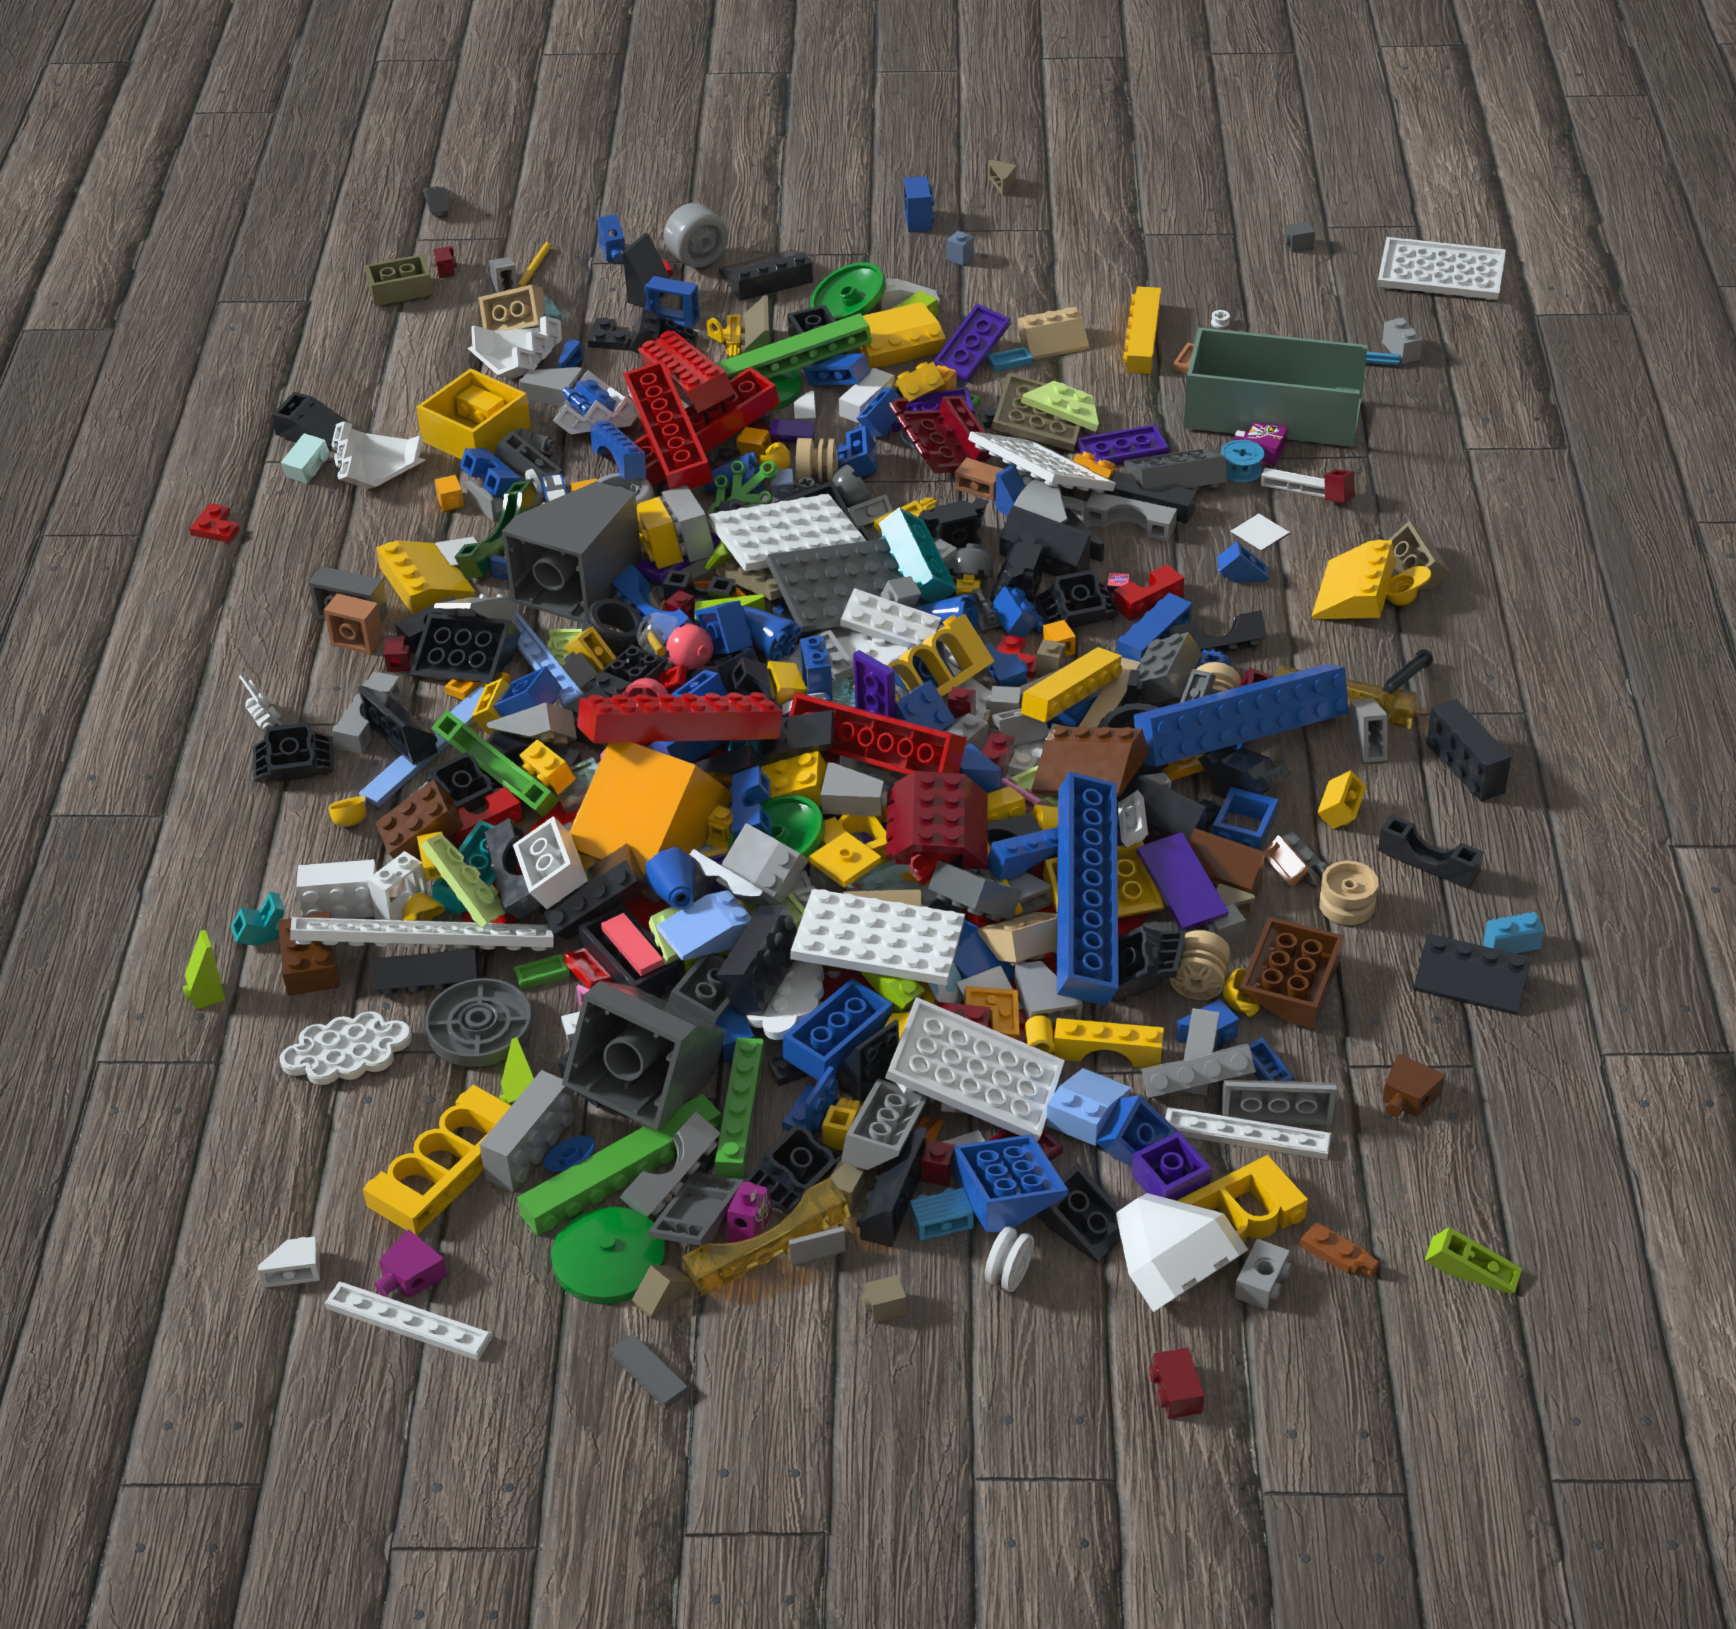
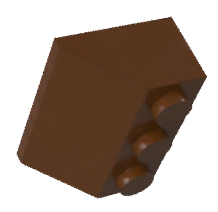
[1189,828,1265,898]

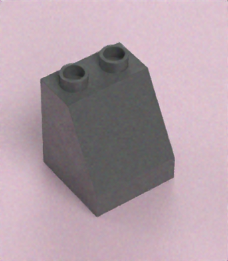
[502,481,642,623]
[562,981,726,1130]

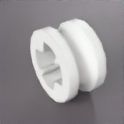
[1211,310,1230,329]

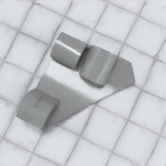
[1014,478,1068,523]

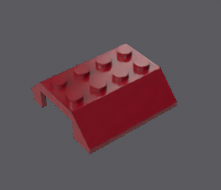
[889,396,993,474]
[886,771,988,870]

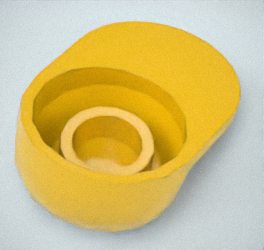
[1386,566,1431,606]
[328,796,367,827]

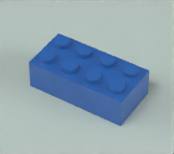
[783,979,893,1081]

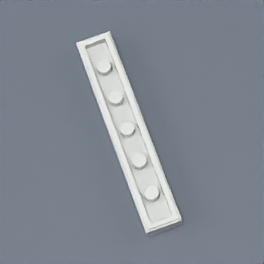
[1165,1107,1331,1160]
[325,1281,492,1361]

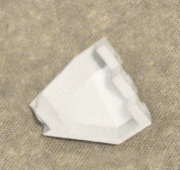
[468,316,562,379]
[553,370,638,434]
[332,421,425,489]
[1116,1193,1248,1312]

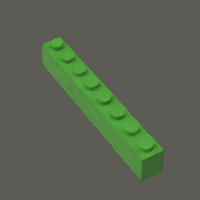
[715,313,872,380]
[517,1094,722,1236]

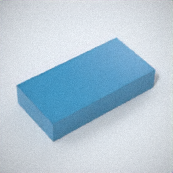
[987,346,1033,372]

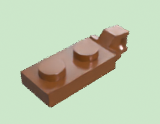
[1300,1222,1379,1279]

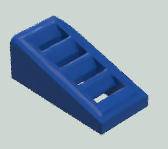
[558,339,583,368]
[1248,1037,1295,1081]

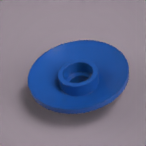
[543,1136,595,1172]

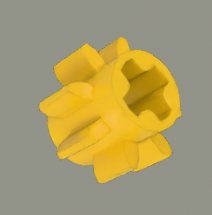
[956,574,981,596]

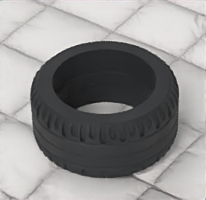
[582,599,645,657]

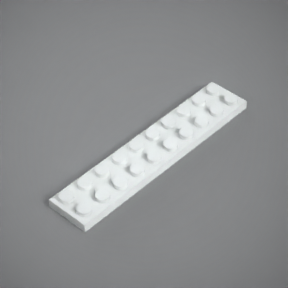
[290,917,554,951]

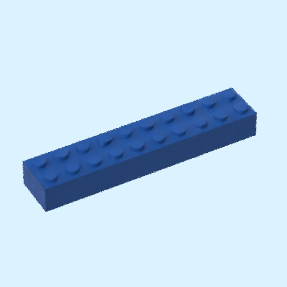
[1134,664,1349,766]
[1057,771,1118,1006]

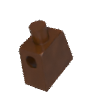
[1382,1054,1445,1117]

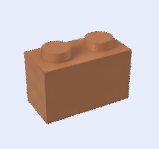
[955,458,1003,501]

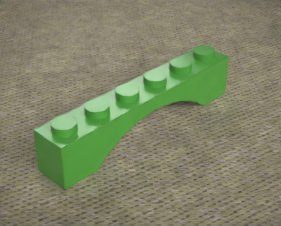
[432,710,559,817]
[715,1037,765,1181]

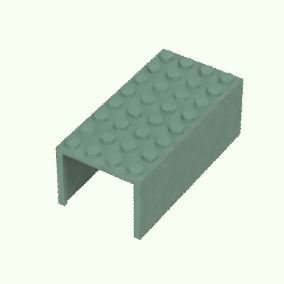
[1184,328,1368,447]

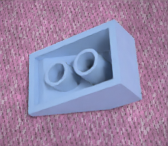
[657,890,752,960]
[1046,1068,1132,1146]

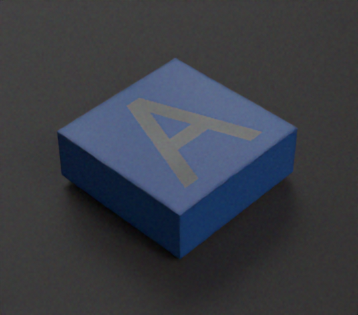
[490,555,509,580]

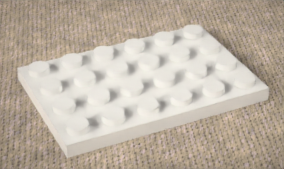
[1377,237,1506,300]
[968,431,1116,493]
[708,494,867,571]
[790,889,965,986]
[885,997,1065,1142]

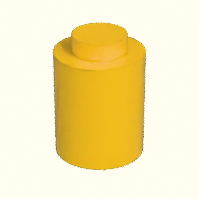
[1025,1015,1055,1054]

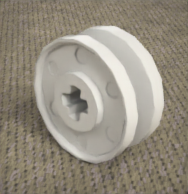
[985,1226,1034,1292]

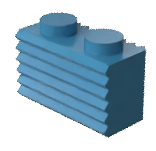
[1483,911,1544,954]
[910,1188,973,1241]

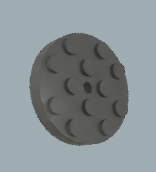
[425,978,532,1067]

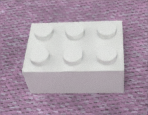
[513,816,588,909]
[296,860,377,919]

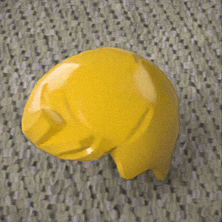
[758,442,791,472]
[402,892,445,921]
[1223,968,1260,1017]

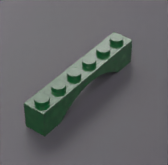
[454,480,542,579]

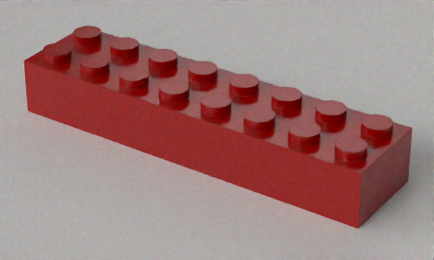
[638,331,735,413]
[623,360,713,490]
[634,367,780,487]
[577,692,783,743]
[789,692,967,774]

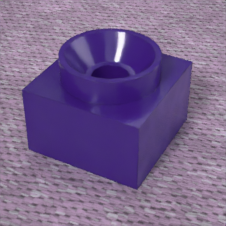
[1132,1132,1212,1201]

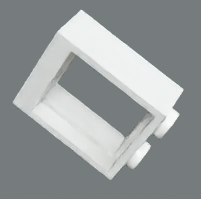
[367,851,428,920]

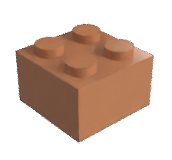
[324,593,384,655]

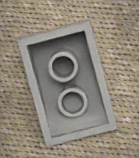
[434,594,518,624]
[487,703,577,746]
[721,823,809,904]

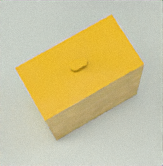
[416,368,531,460]

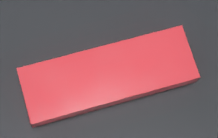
[601,913,664,976]

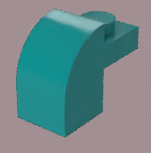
[231,892,285,946]

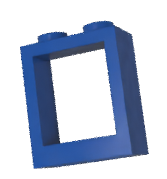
[644,276,700,329]
[800,636,833,701]
[1212,787,1278,851]

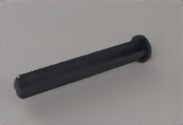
[1382,649,1433,694]

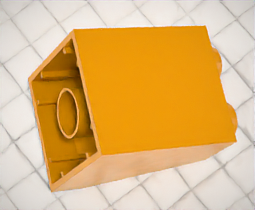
[570,742,732,894]

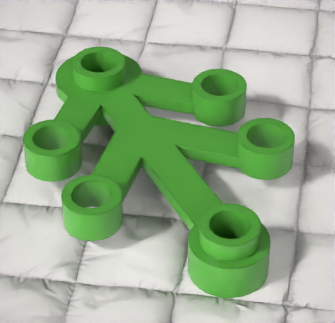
[708,461,779,514]

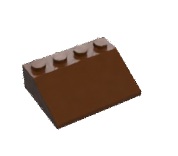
[1031,726,1150,797]
[1239,916,1344,1029]

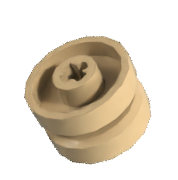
[1319,861,1378,925]

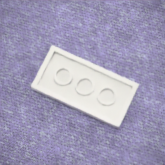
[840,588,941,648]

